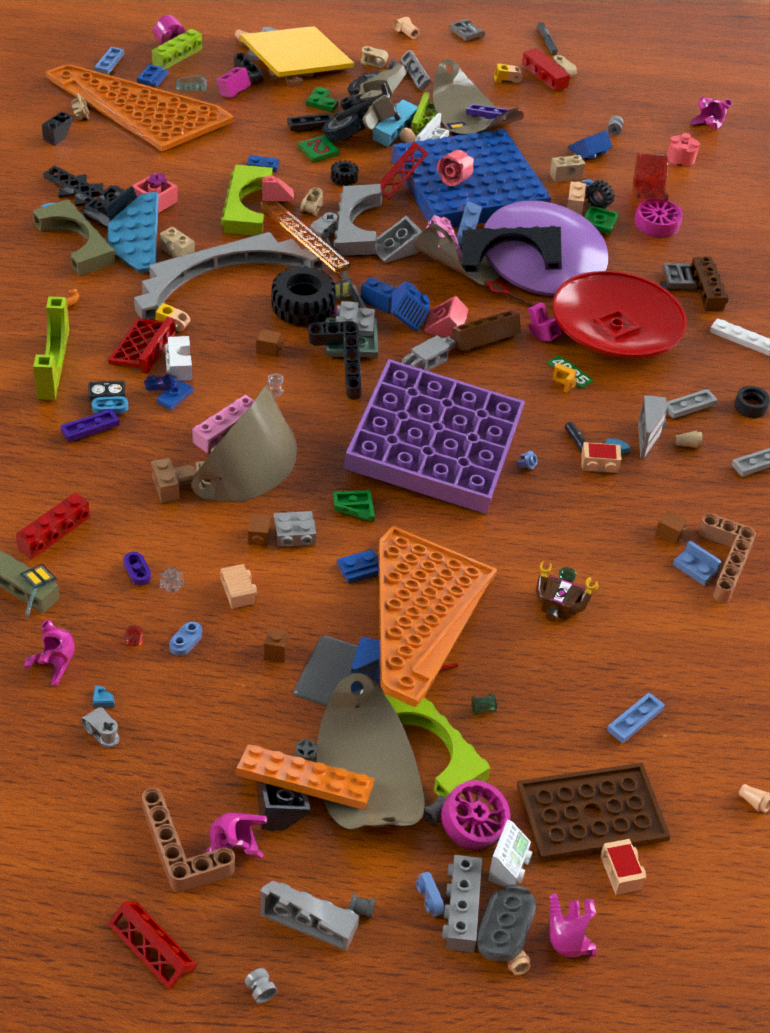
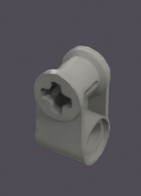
[309,212,337,241]
[81,707,119,748]

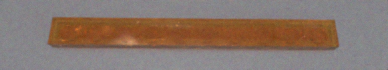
[260,201,350,273]

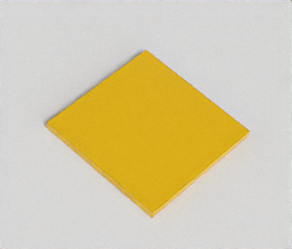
[240,26,354,77]

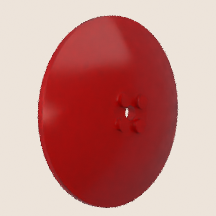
[552,271,687,358]

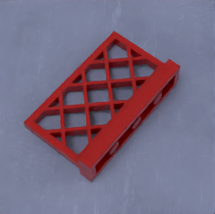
[108,317,177,374]

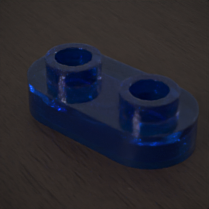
[144,374,179,391]

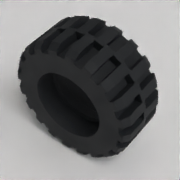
[271,266,336,326]

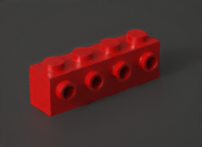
[522,48,570,91]
[16,492,90,560]

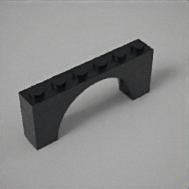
[462,226,562,273]

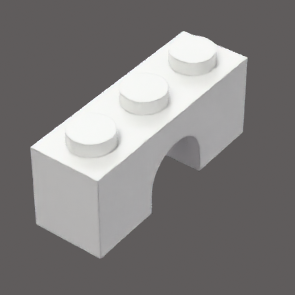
[165,336,192,381]

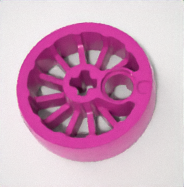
[635,198,683,238]
[441,780,510,850]

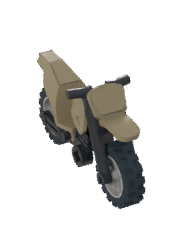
[322,64,407,142]

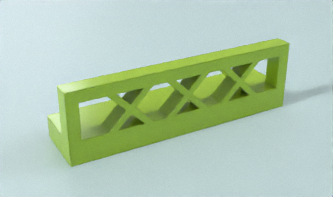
[411,92,437,136]

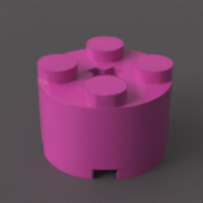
[153,15,186,44]

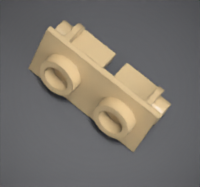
[71,93,90,121]

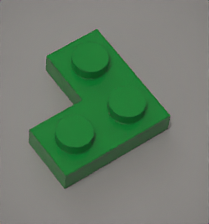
[306,87,338,113]

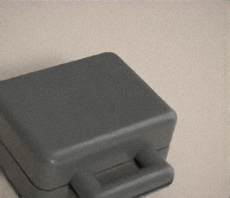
[293,635,363,708]

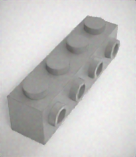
[442,855,482,953]

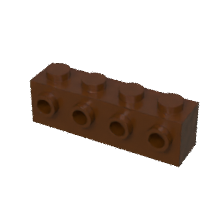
[691,256,728,311]
[452,310,521,352]

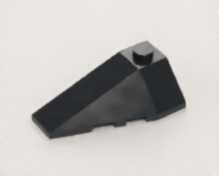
[257,781,310,831]

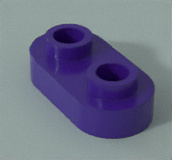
[123,552,151,586]

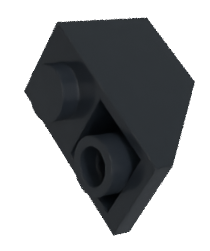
[42,111,74,146]

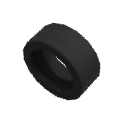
[734,386,770,418]

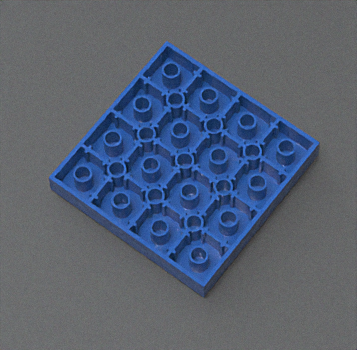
[392,129,551,228]

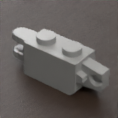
[402,335,456,371]

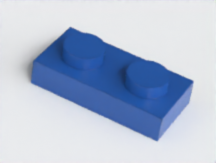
[247,155,279,173]

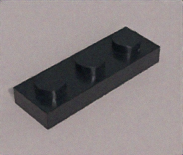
[287,113,332,131]

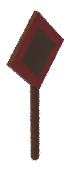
[484,281,535,307]

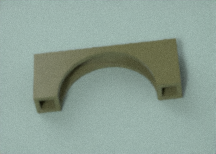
[33,199,116,276]

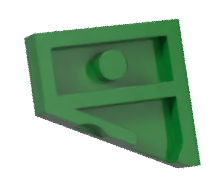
[333,490,375,522]

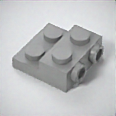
[336,301,375,336]
[274,511,316,547]

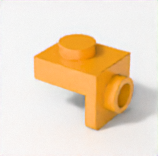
[552,363,577,393]

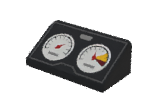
[88,380,125,399]

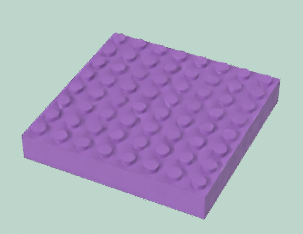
[343,359,525,514]

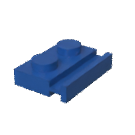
[137,64,169,88]
[337,549,379,584]

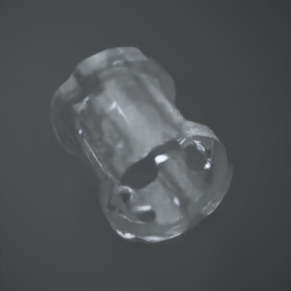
[267,373,284,397]

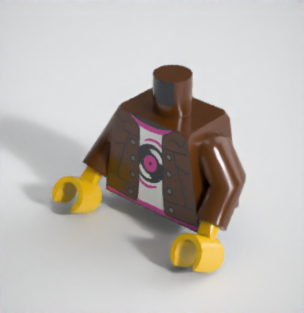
[536,561,599,622]

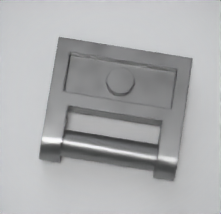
[449,19,485,41]
[662,263,697,291]

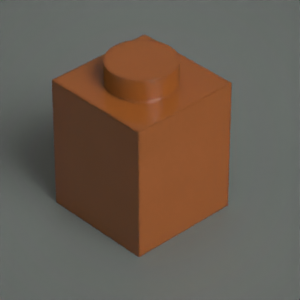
[256,329,284,357]
[655,511,688,545]
[248,514,270,546]
[264,628,289,663]

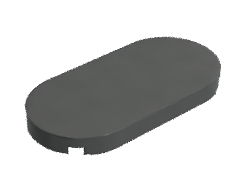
[476,885,536,961]

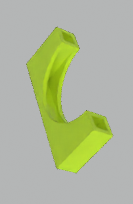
[33,297,70,400]
[385,695,490,798]

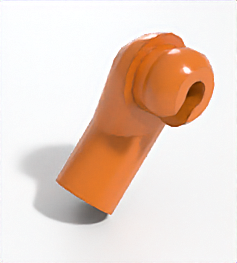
[66,288,79,308]

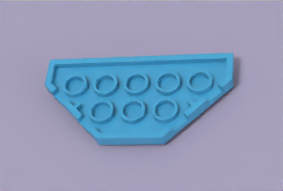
[107,192,159,273]

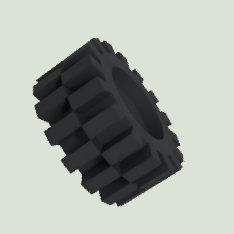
[331,160,359,186]
[585,180,615,209]

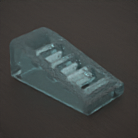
[176,74,208,92]

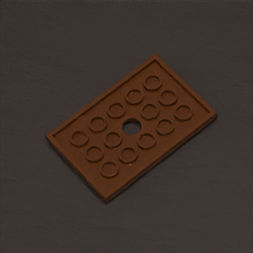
[517,763,671,861]

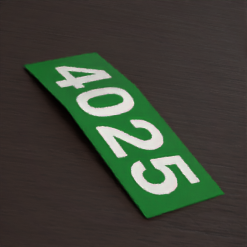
[546,355,594,389]

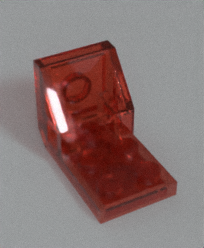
[632,152,669,201]

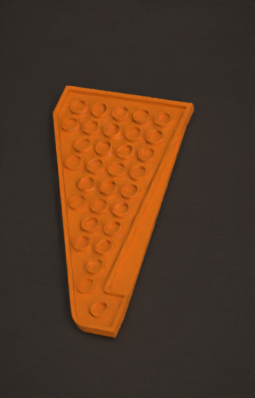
[45,65,234,152]
[378,526,497,708]

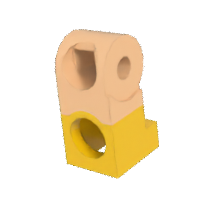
[494,63,523,83]
[155,303,190,332]

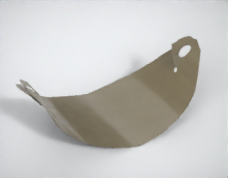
[433,59,524,134]
[415,224,500,286]
[191,384,297,501]
[316,673,425,829]

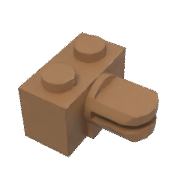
[151,458,196,503]

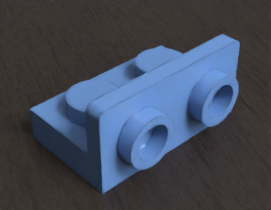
[673,541,721,586]

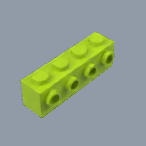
[152,29,202,70]

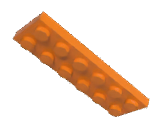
[235,744,375,810]

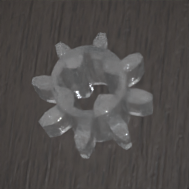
[159,568,184,592]

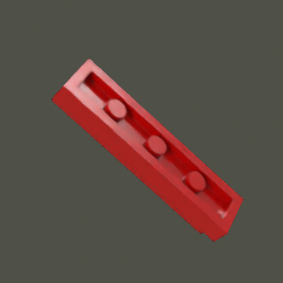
[378,142,429,200]
[108,901,198,989]

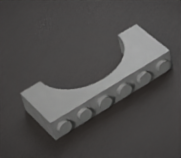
[334,184,382,256]

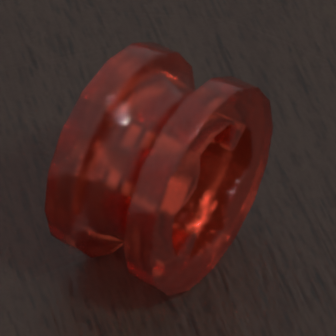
[124,625,144,646]

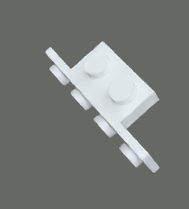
[415,113,449,141]

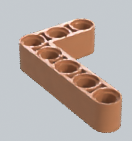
[699,513,756,603]
[142,788,235,892]

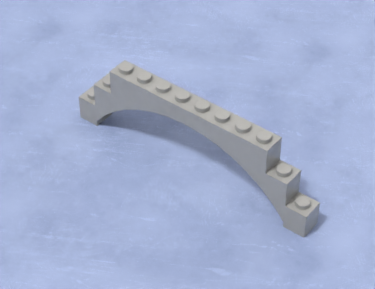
[134,232,325,320]

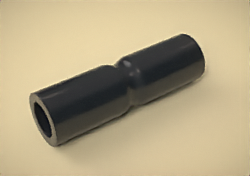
[564,422,587,453]

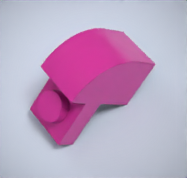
[528,303,562,341]

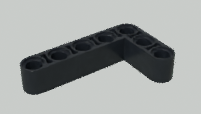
[308,321,362,400]

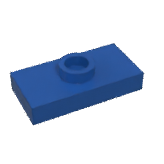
[157,381,194,411]

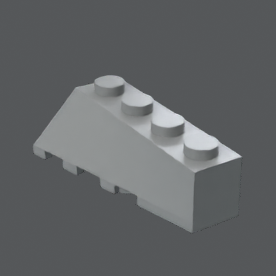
[260,881,359,951]

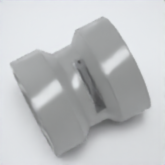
[607,115,624,136]
[244,968,277,1004]

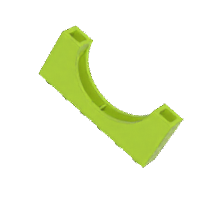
[221,165,273,236]

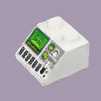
[488,820,532,887]

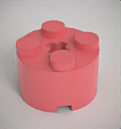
[667,133,700,167]
[437,150,474,186]

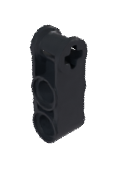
[234,53,264,84]

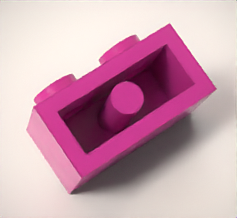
[216,67,251,98]

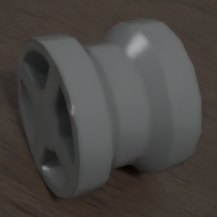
[295,739,317,762]

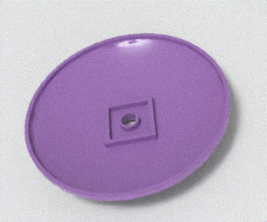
[484,201,608,297]

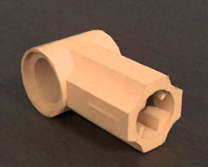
[394,17,420,40]

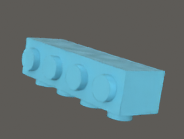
[372,99,418,147]

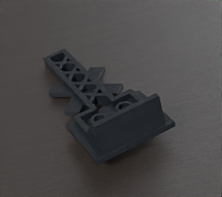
[43,165,137,228]

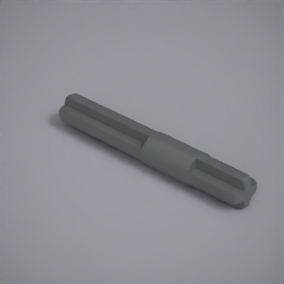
[537,22,558,56]

